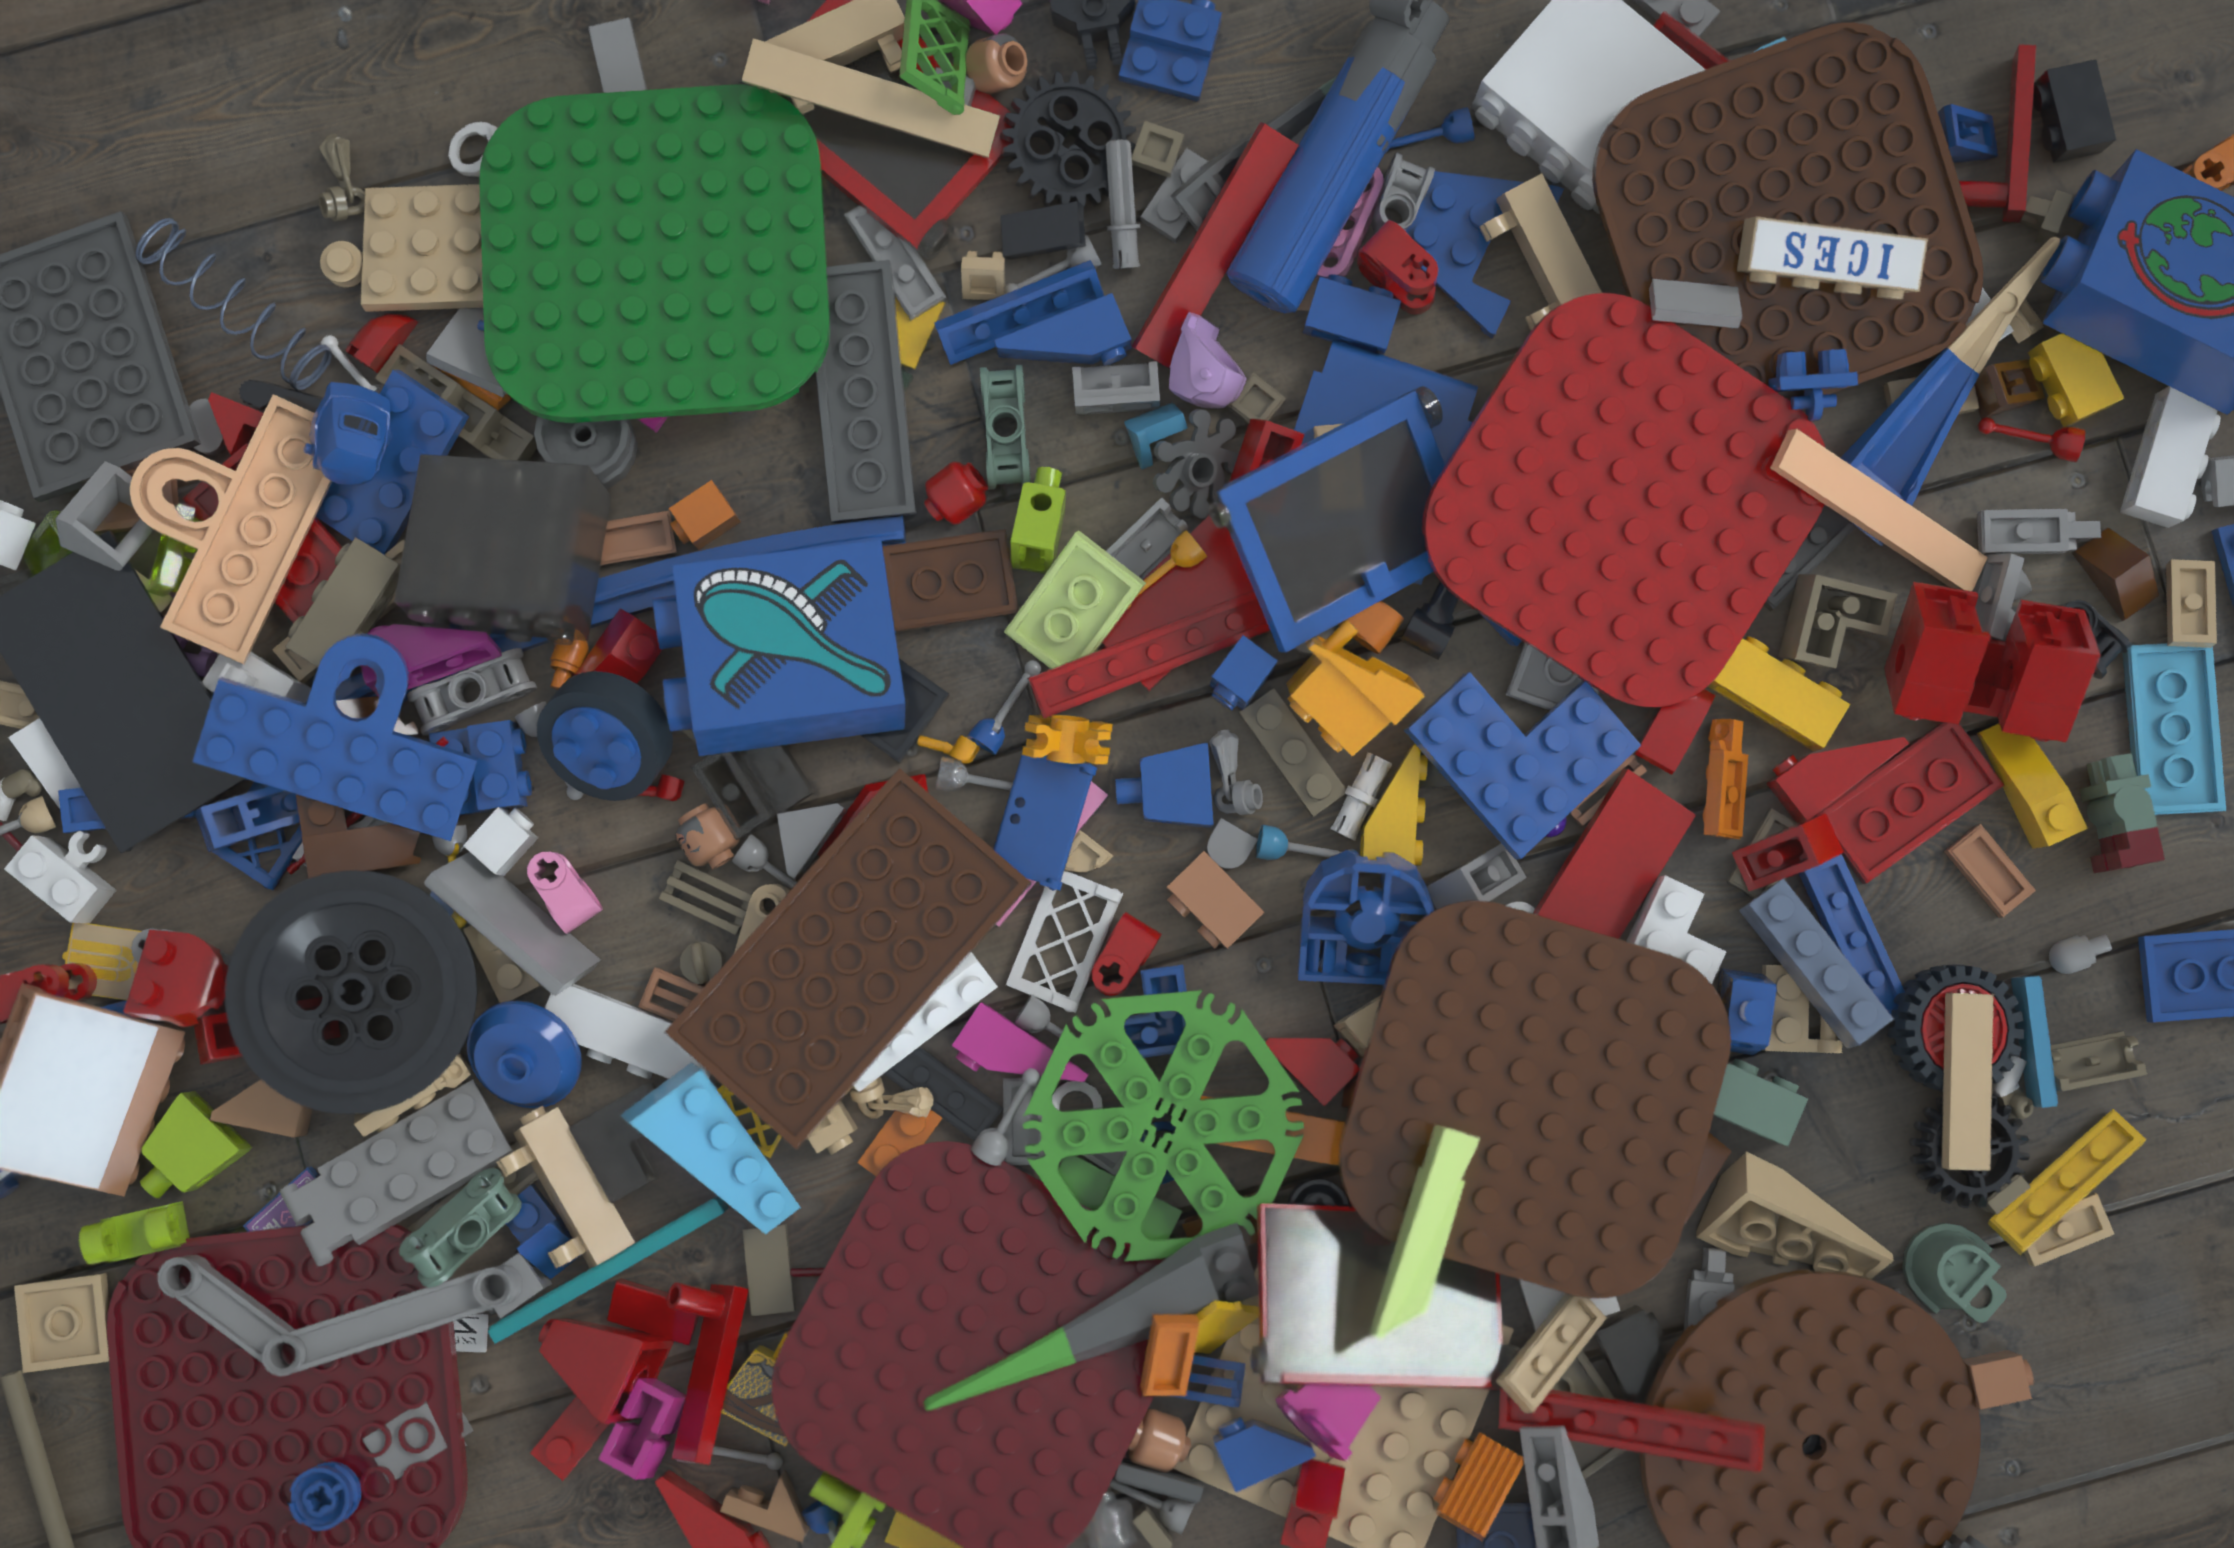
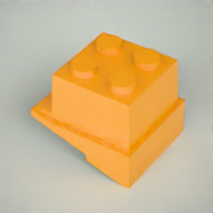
[1286,619,1425,757]

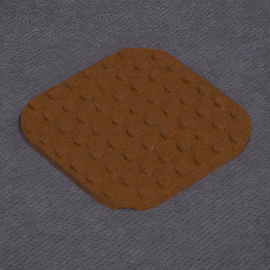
[1592,22,1983,401]
[1338,901,1731,1299]

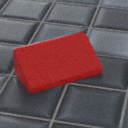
[607,1278,699,1345]

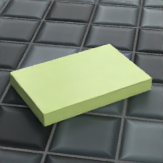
[1004,531,1146,669]

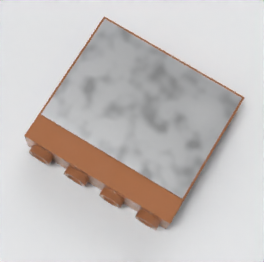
[0,983,185,1196]

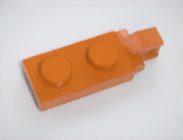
[1703,719,1748,839]

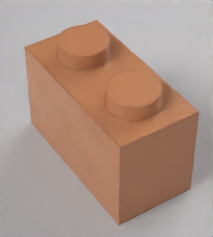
[1167,851,1264,949]

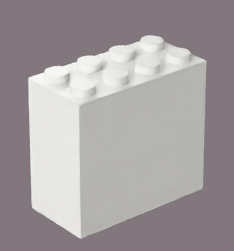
[1471,0,1706,214]

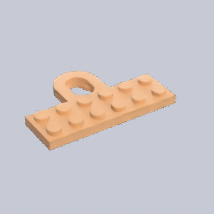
[130,394,332,665]

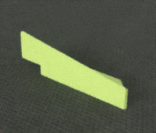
[1370,1125,1480,1338]

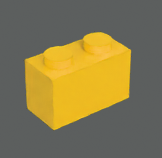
[2028,333,2124,427]

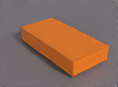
[1140,1314,1199,1396]

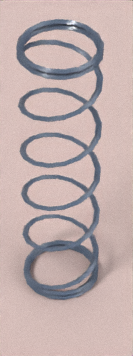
[135,218,332,390]

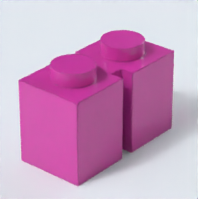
[598,1378,686,1480]

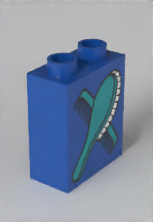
[653,540,905,756]

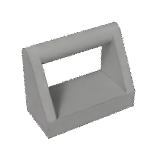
[56,461,153,570]

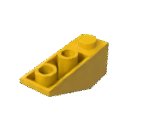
[1360,744,1428,873]

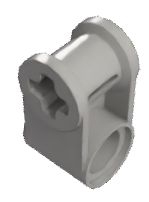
[1371,152,1435,233]

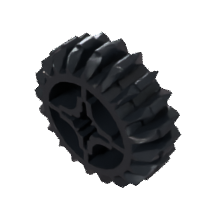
[1909,1095,2031,1208]

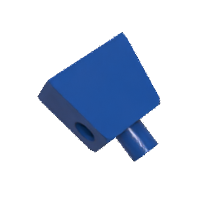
[1115,743,1213,828]

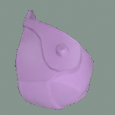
[1169,312,1247,409]

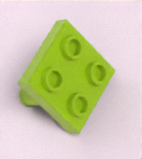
[810,1472,886,1548]

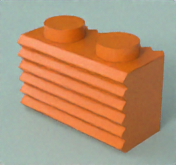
[1433,1432,1524,1541]

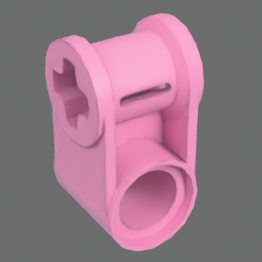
[527,852,603,934]

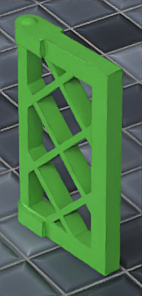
[899,0,970,115]

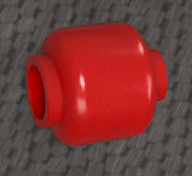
[924,461,989,525]

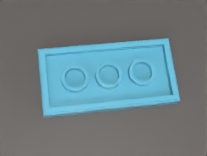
[2123,644,2226,815]

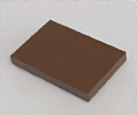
[882,529,1019,632]

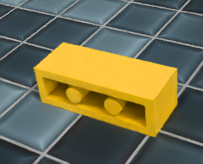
[1707,636,1851,752]

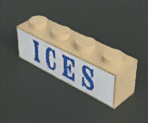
[1737,217,1928,300]

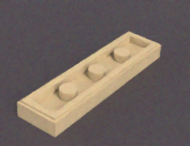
[1942,993,1993,1170]

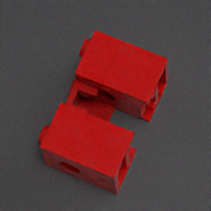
[1884,582,2100,743]

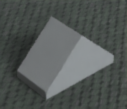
[777,803,847,880]

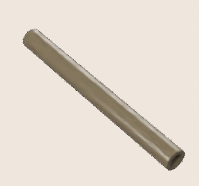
[0,1370,75,1548]

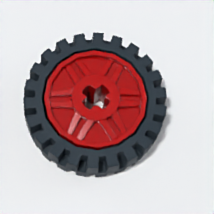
[1888,964,2024,1092]

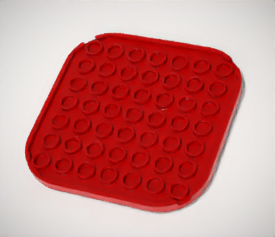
[1422,293,1826,707]

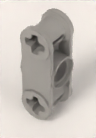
[406,648,537,735]

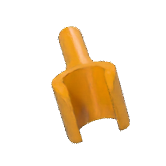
[917,734,980,764]

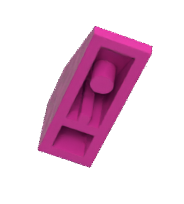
[952,1002,1089,1082]

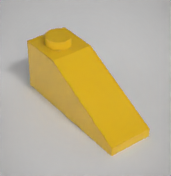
[1977,723,2088,849]

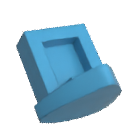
[1124,402,1188,469]

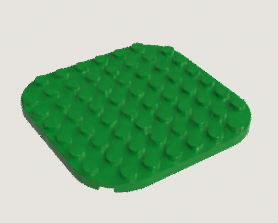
[479,84,830,423]

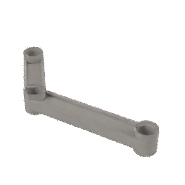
[158,1255,522,1376]

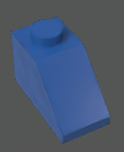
[1213,1417,1316,1493]

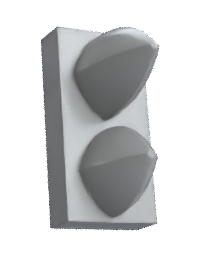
[1973,553,2032,641]

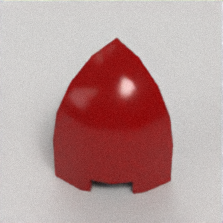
[344,313,419,374]

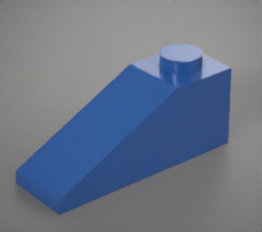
[994,293,1131,365]
[195,786,300,853]

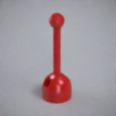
[1978,417,2086,463]

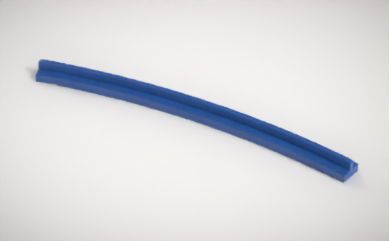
[306,516,906,704]

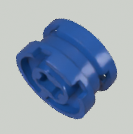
[289,1462,361,1531]

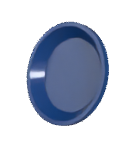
[467,1001,582,1108]

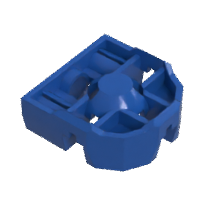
[1297,850,1434,985]

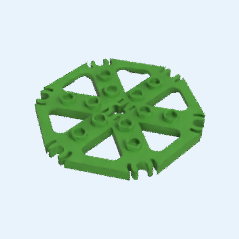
[1023,990,1304,1261]

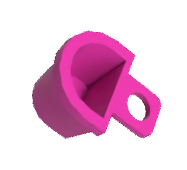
[1275,1356,1381,1461]

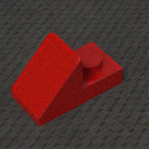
[208,392,264,455]
[1279,1458,1345,1548]

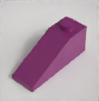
[361,624,502,697]

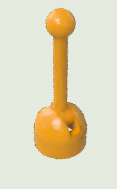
[1128,530,1207,609]

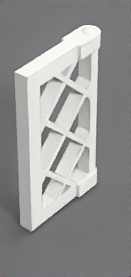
[1006,870,1123,1013]

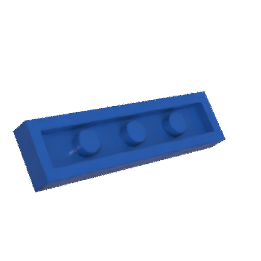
[934,260,1104,365]
[1799,854,1905,1015]

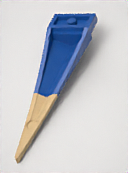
[1840,237,2060,546]

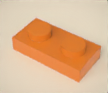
[857,1109,943,1176]

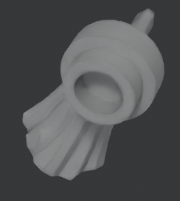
[1209,730,1263,815]

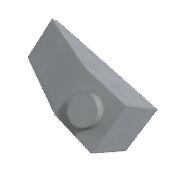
[1520,1426,1599,1548]

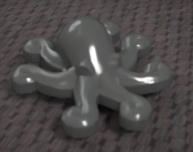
[1152,409,1238,519]

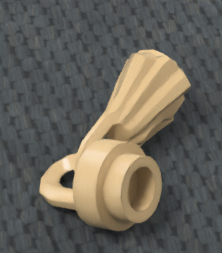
[849,1077,934,1119]

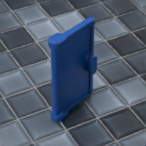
[993,755,1097,891]

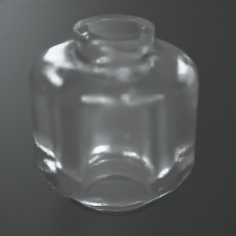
[1080,1492,1138,1548]

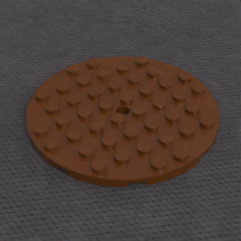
[1639,1269,1981,1548]

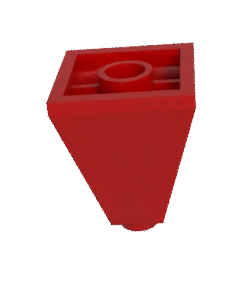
[538,1318,675,1424]

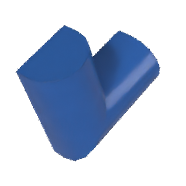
[1124,965,1187,1058]

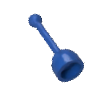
[1385,107,1475,153]

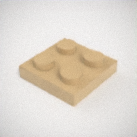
[14,1273,110,1373]

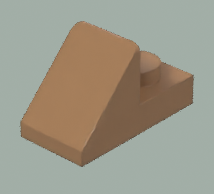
[720,1470,809,1542]

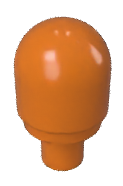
[550,632,589,690]

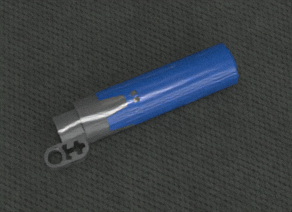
[1226,0,1450,313]

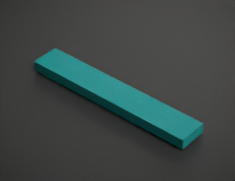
[488,1195,729,1344]

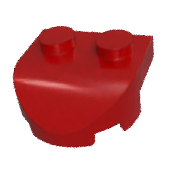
[123,929,229,1027]

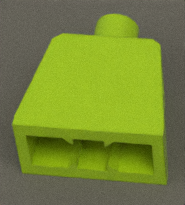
[1011,467,1066,574]
[140,1091,253,1199]

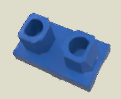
[1768,349,1858,421]

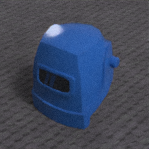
[304,382,390,485]

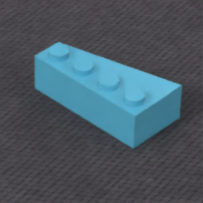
[620,1062,801,1234]

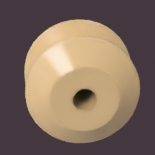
[320,241,363,288]

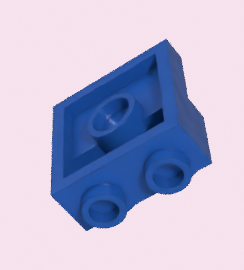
[1119,0,1222,102]
[429,720,532,816]

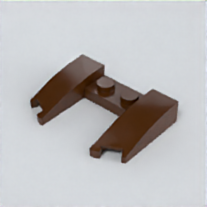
[296,696,421,878]

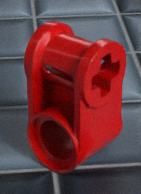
[1092,912,1162,996]

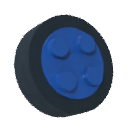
[537,671,673,801]

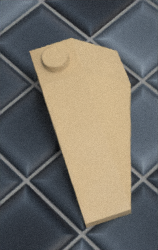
[1696,1152,1893,1279]

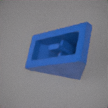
[1938,104,1998,163]

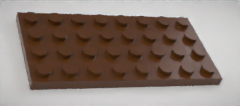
[665,768,1031,1150]

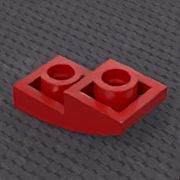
[1635,689,1716,775]

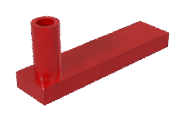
[1959,44,2036,222]
[667,1282,749,1465]

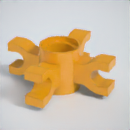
[1022,715,1113,764]

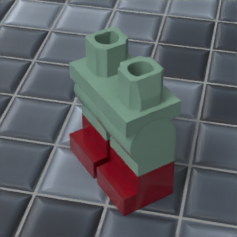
[2080,753,2165,874]

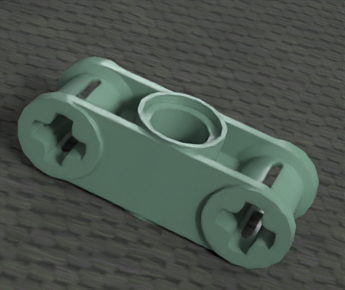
[980,365,1031,490]
[399,1168,522,1288]

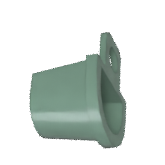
[1902,1223,2007,1323]

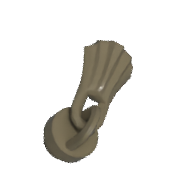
[318,134,365,221]

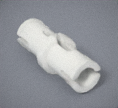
[1330,752,1392,841]

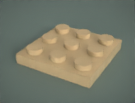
[361,184,483,312]

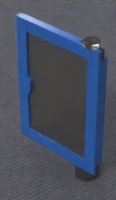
[1208,386,1445,652]

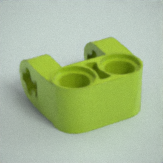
[79,1201,190,1265]

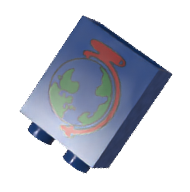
[2040,149,2234,415]

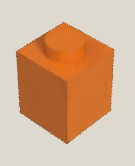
[669,480,741,550]

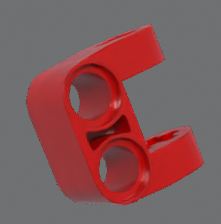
[1357,220,1438,315]
[0,963,97,1024]

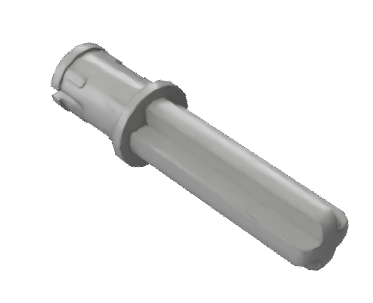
[1106,140,1141,269]

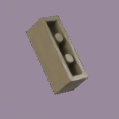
[286,537,410,667]

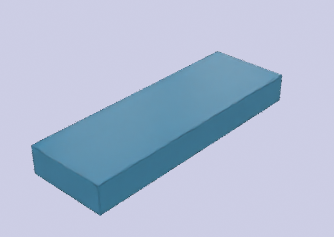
[2011,976,2058,1108]

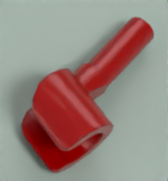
[638,774,685,801]

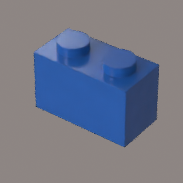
[1303,274,1401,355]
[1209,635,1278,711]

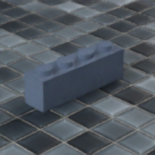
[1739,878,1894,1049]

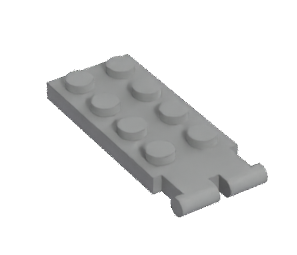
[280,1080,513,1266]

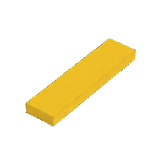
[1988,1109,2146,1255]

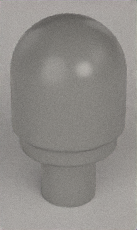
[2049,934,2112,974]

